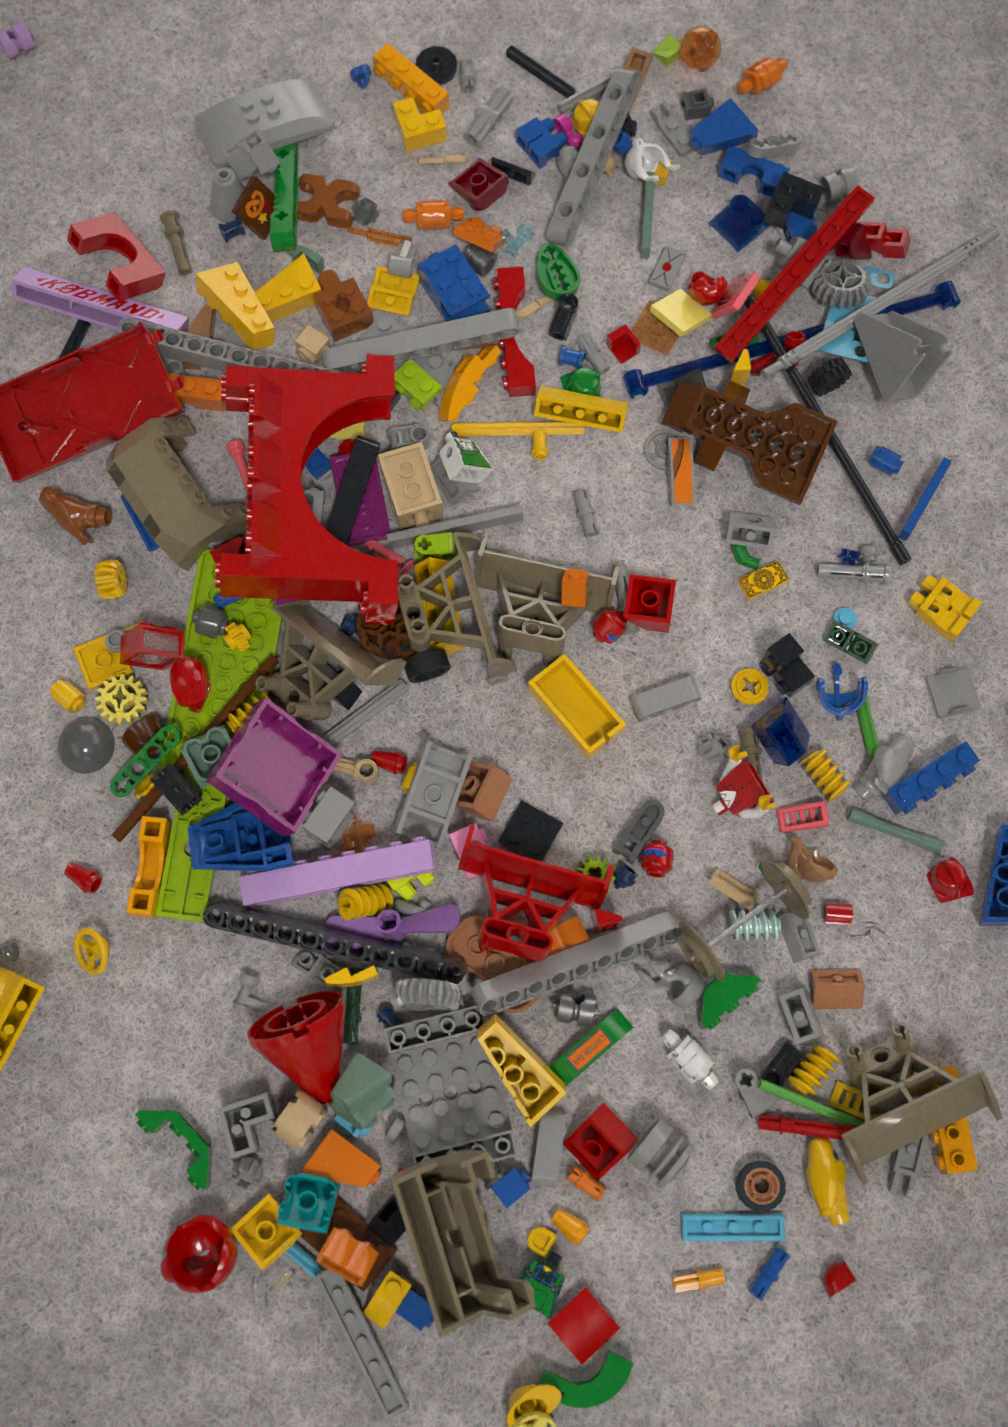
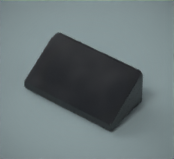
[491,156,536,186]

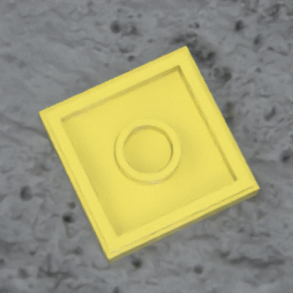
[650,289,712,337]

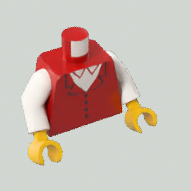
[712,744,777,819]

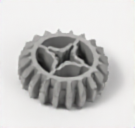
[811,257,872,310]
[393,978,461,1013]

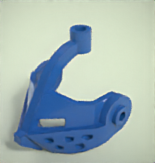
[816,663,868,721]

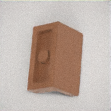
[811,970,865,1009]

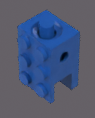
[418,245,490,322]

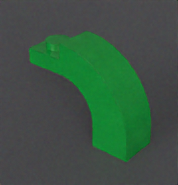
[540,1350,634,1408]

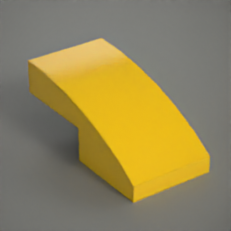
[324,965,379,988]

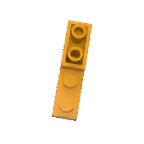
[438,345,501,422]

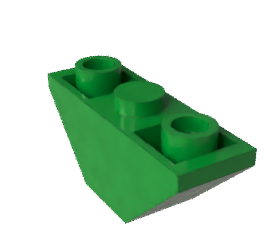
[699,974,761,1030]

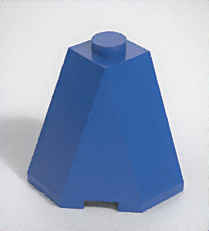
[689,97,758,155]

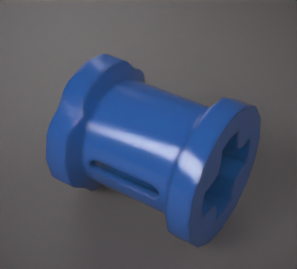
[559,345,585,369]

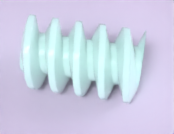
[728,909,781,941]

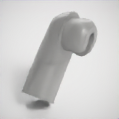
[393,899,431,916]

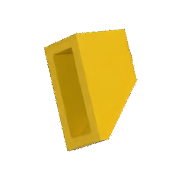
[363,1269,413,1330]

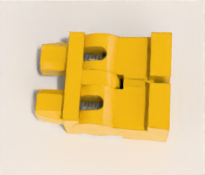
[907,574,983,643]

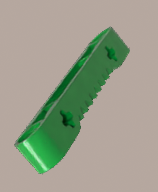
[270,142,299,253]

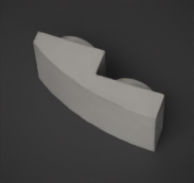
[291,949,342,991]

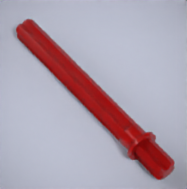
[758,1114,857,1140]

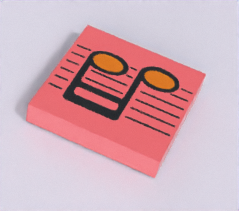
[710,272,760,319]

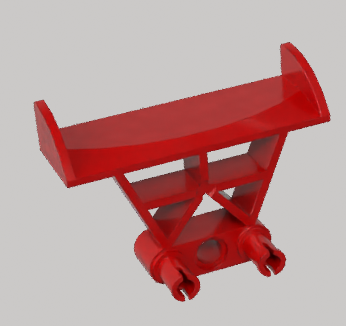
[458,824,614,964]

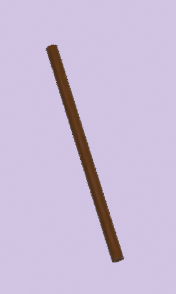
[111,654,279,843]

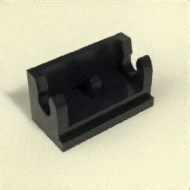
[150,763,202,816]

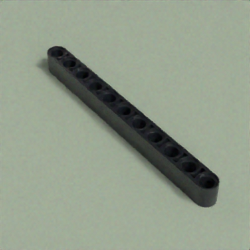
[203,901,467,984]

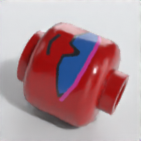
[592,609,627,644]
[641,840,674,878]

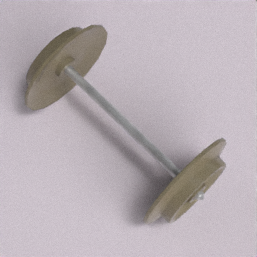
[677,859,811,982]

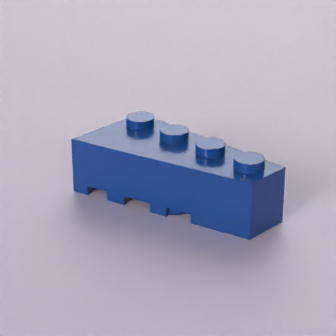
[979,824,1008,926]

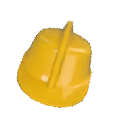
[570,99,600,136]
[506,1384,561,1427]

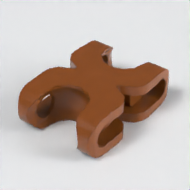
[297,174,361,229]

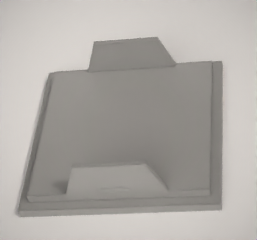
[923,666,981,720]

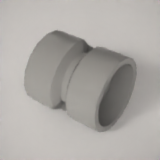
[819,166,859,204]

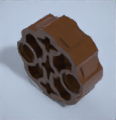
[356,602,420,664]

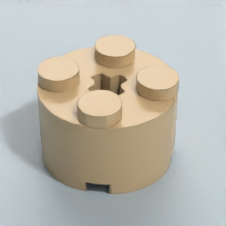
[270,1088,328,1150]

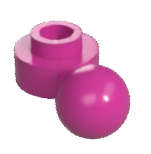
[553,114,583,150]

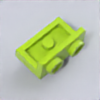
[395,358,442,413]

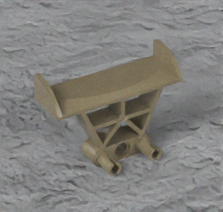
[398,532,517,678]
[475,537,620,668]
[255,600,406,720]
[842,1022,1002,1185]

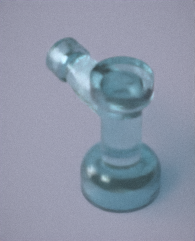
[501,224,534,258]

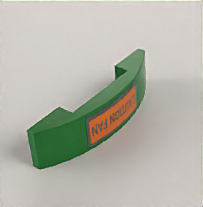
[549,1008,634,1087]

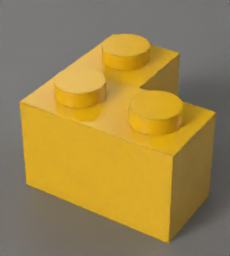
[393,97,447,152]

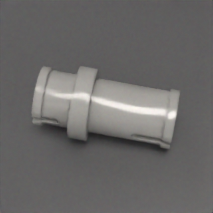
[459,58,476,93]

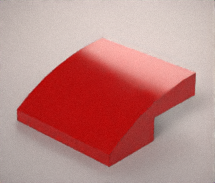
[547,1287,621,1365]

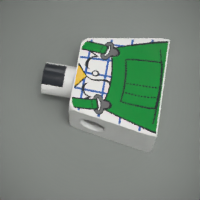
[439,431,493,483]

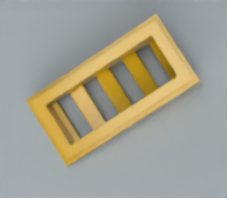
[828,1081,884,1121]

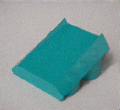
[276,1173,341,1234]

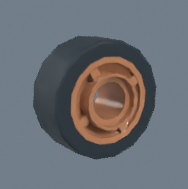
[735,1161,786,1211]

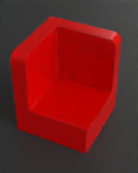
[606,324,641,364]

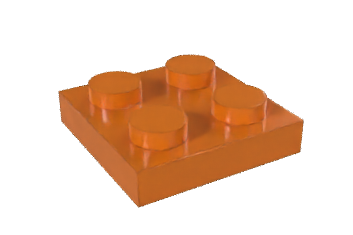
[453,217,509,252]

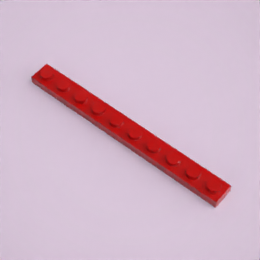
[715,185,875,363]

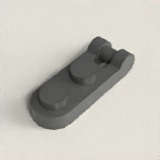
[612,800,665,865]

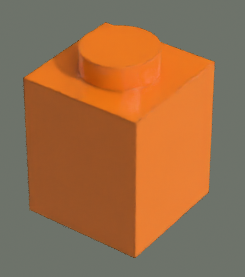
[562,568,589,607]

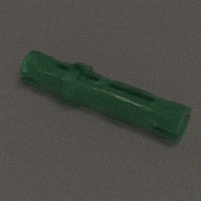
[343,968,364,1045]

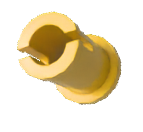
[531,430,549,461]

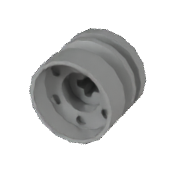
[627,1118,694,1189]

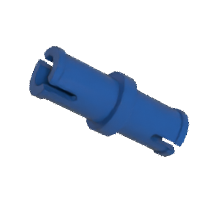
[748,1247,790,1301]

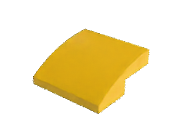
[367,266,419,317]

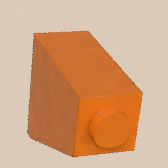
[301,1129,383,1188]

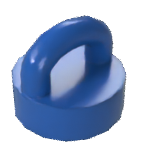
[350,64,372,89]

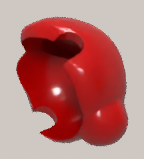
[160,1214,238,1293]

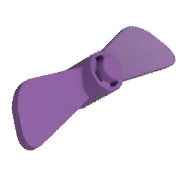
[325,904,461,950]

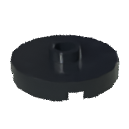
[415,46,458,85]

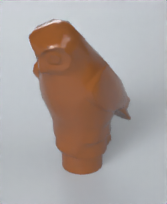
[39,487,111,545]

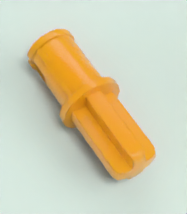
[672,1267,725,1293]

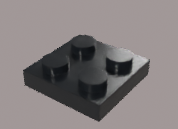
[498,800,563,862]

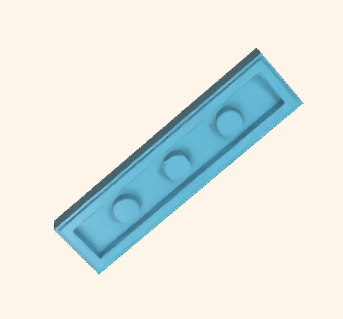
[681,1214,785,1241]

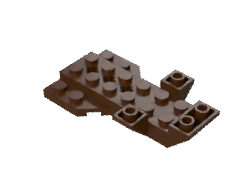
[661,381,838,506]

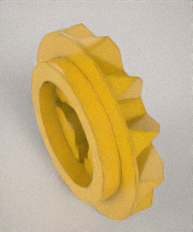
[731,668,769,706]

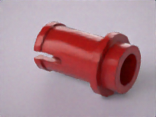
[750,352,777,377]

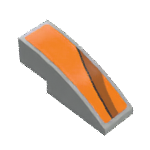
[668,437,695,506]

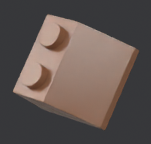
[455,761,513,821]

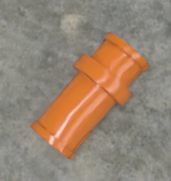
[566,1165,607,1202]

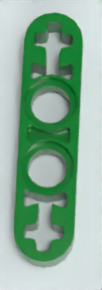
[110,724,183,797]

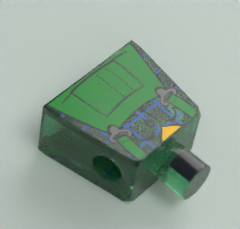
[516,1249,565,1319]

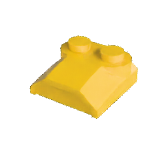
[230,1194,302,1270]

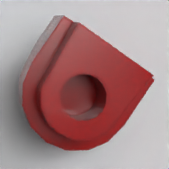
[823,1260,857,1298]

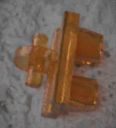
[338,821,375,854]

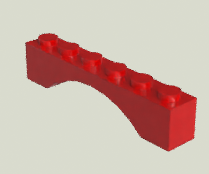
[493,266,536,397]

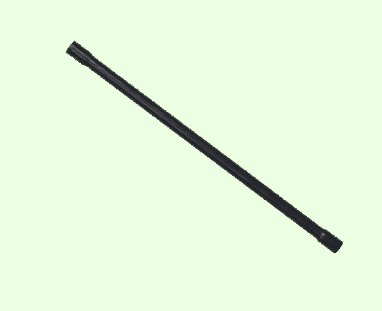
[743,294,912,566]

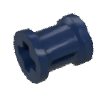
[218,217,246,243]

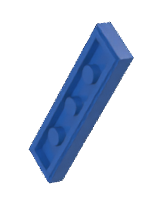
[898,457,952,541]

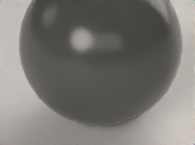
[58,718,115,774]

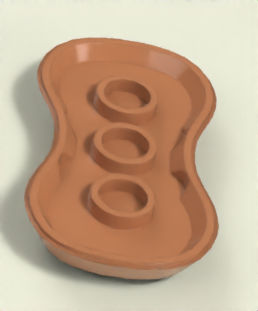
[446,915,539,1013]

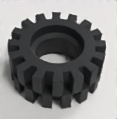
[808,357,852,397]

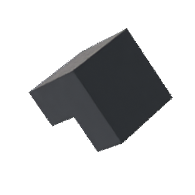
[367,1193,406,1249]

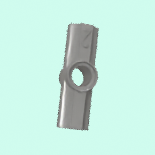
[464,87,513,147]

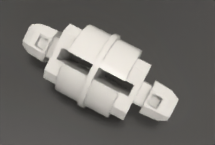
[662,1029,719,1089]

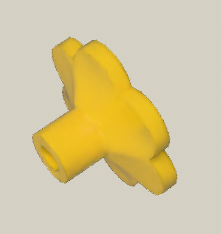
[134,773,156,799]

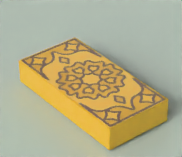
[737,560,790,601]

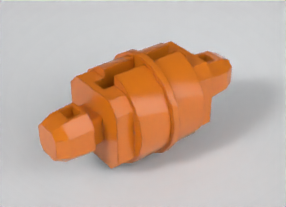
[737,57,788,94]
[403,199,464,231]

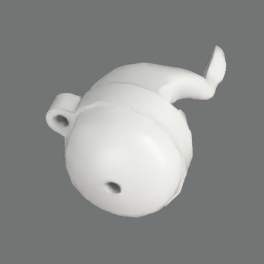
[625,138,680,182]

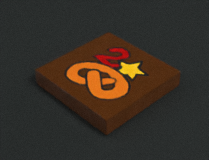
[231,176,275,240]

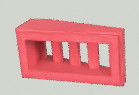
[777,801,830,833]

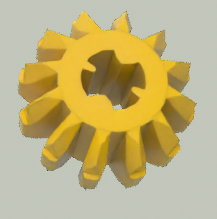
[93,559,128,600]

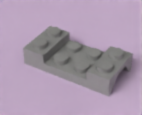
[392,741,472,849]

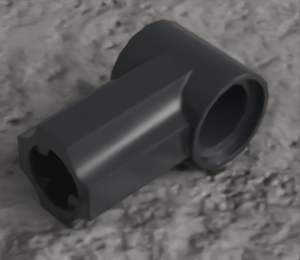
[549,293,578,341]
[759,1043,803,1087]

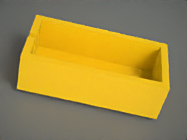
[528,653,626,760]

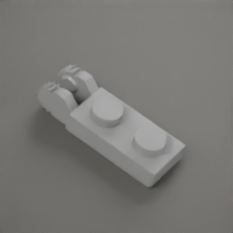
[649,101,694,158]
[888,1135,929,1198]

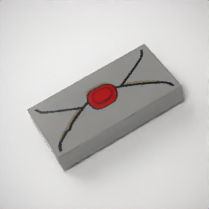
[649,246,686,292]

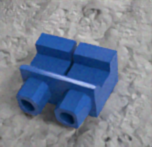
[515,117,567,169]

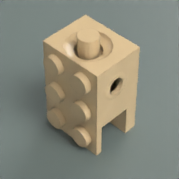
[378,442,443,530]

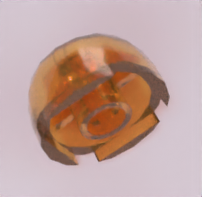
[679,25,722,72]

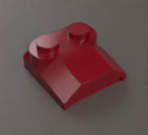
[448,157,510,211]

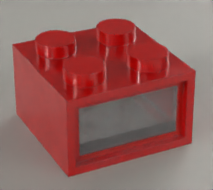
[120,622,184,670]

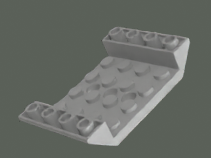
[384,1005,518,1165]

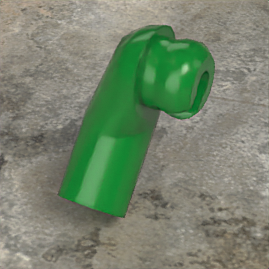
[732,544,761,570]

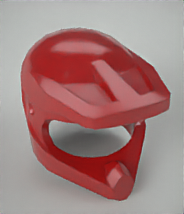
[169,657,210,713]

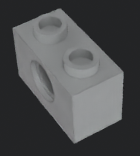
[725,511,776,550]
[779,988,825,1046]

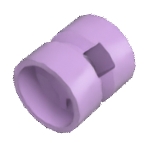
[0,20,36,60]

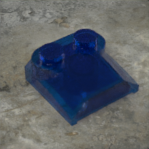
[708,195,770,253]

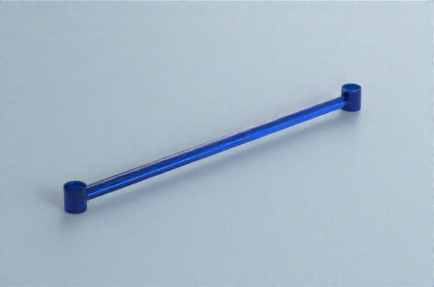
[623,281,961,399]

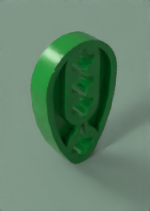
[536,243,581,300]

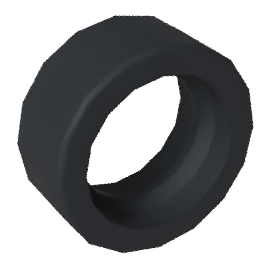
[404,648,451,683]

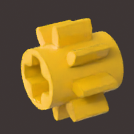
[222,622,252,652]

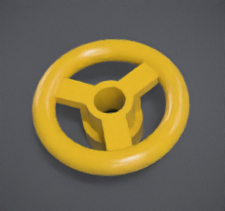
[73,927,110,975]

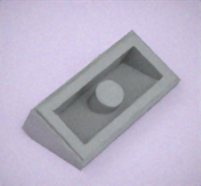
[780,911,821,963]

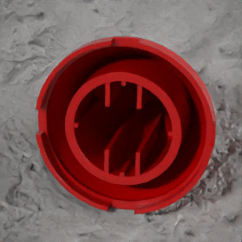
[247,991,346,1104]

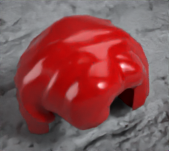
[687,271,728,306]

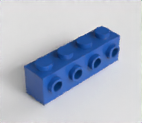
[882,741,980,816]

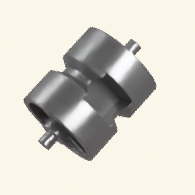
[551,989,601,1028]

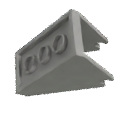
[854,311,953,402]

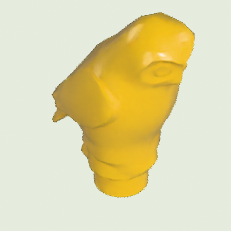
[806,1137,850,1226]

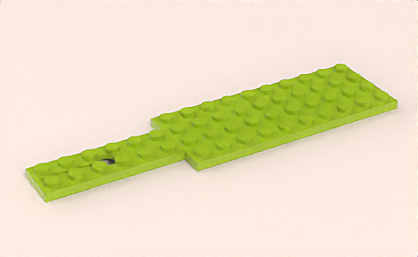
[155,549,283,923]

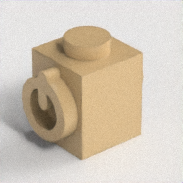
[295,325,331,364]

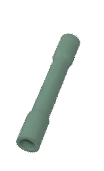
[847,807,944,855]

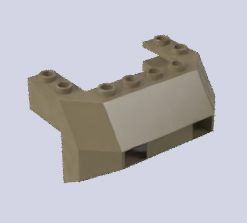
[106,416,246,571]
[391,1150,536,1337]

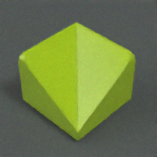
[652,34,683,68]

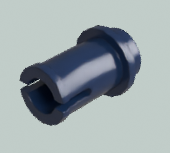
[376,1006,404,1028]

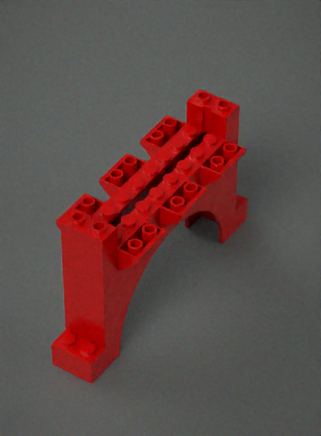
[215,354,398,625]

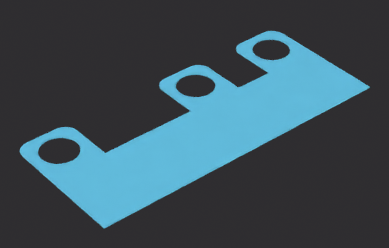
[818,266,895,362]

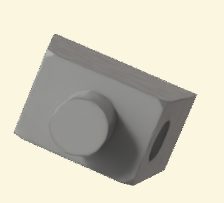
[773,237,829,288]

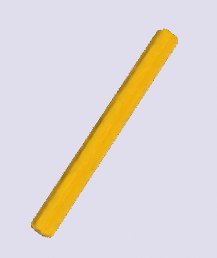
[452,421,585,436]

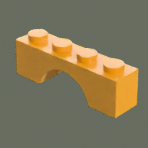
[126,816,172,920]

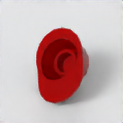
[926,857,974,903]

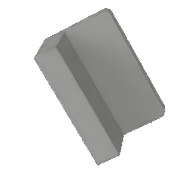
[430,456,480,505]

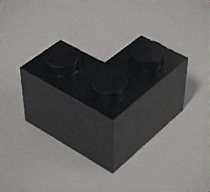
[763,172,825,229]
[760,633,815,698]

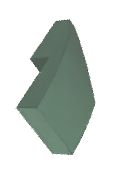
[284,245,325,274]

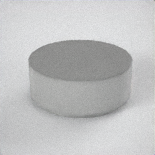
[385,1118,405,1145]

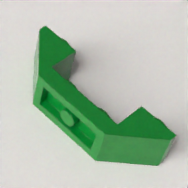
[135,1111,213,1190]

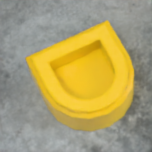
[527,1227,557,1259]

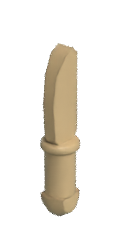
[418,154,468,165]
[516,296,555,319]

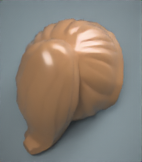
[786,837,838,883]

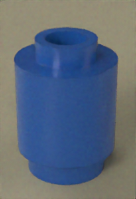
[868,446,904,476]

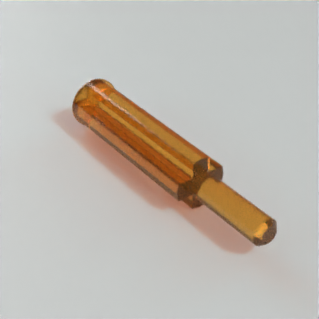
[347,226,412,248]

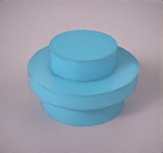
[833,608,857,629]

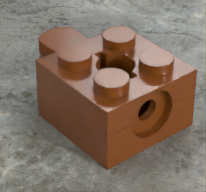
[313,270,374,343]

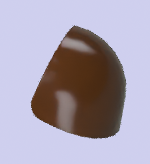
[122,714,165,755]

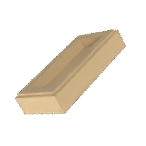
[708,868,758,910]

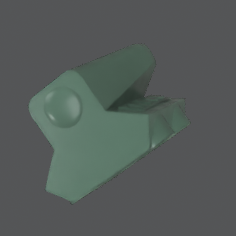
[180,725,232,789]
[328,1052,398,1130]

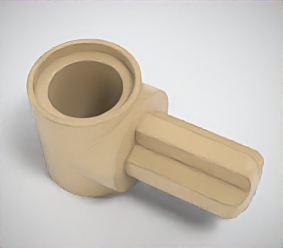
[333,758,379,785]

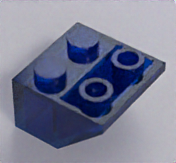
[751,697,810,767]

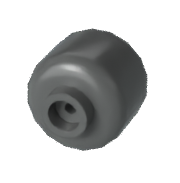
[191,605,228,639]

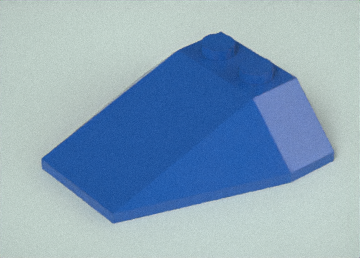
[187,803,295,871]

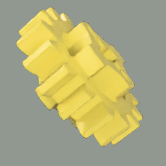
[95,674,149,726]

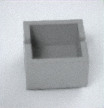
[302,786,358,851]

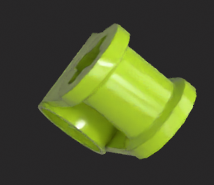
[414,532,458,561]

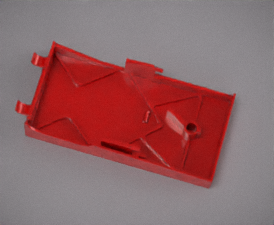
[0,321,185,483]

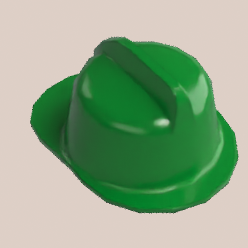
[560,367,601,397]

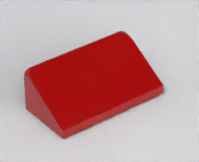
[591,909,623,933]

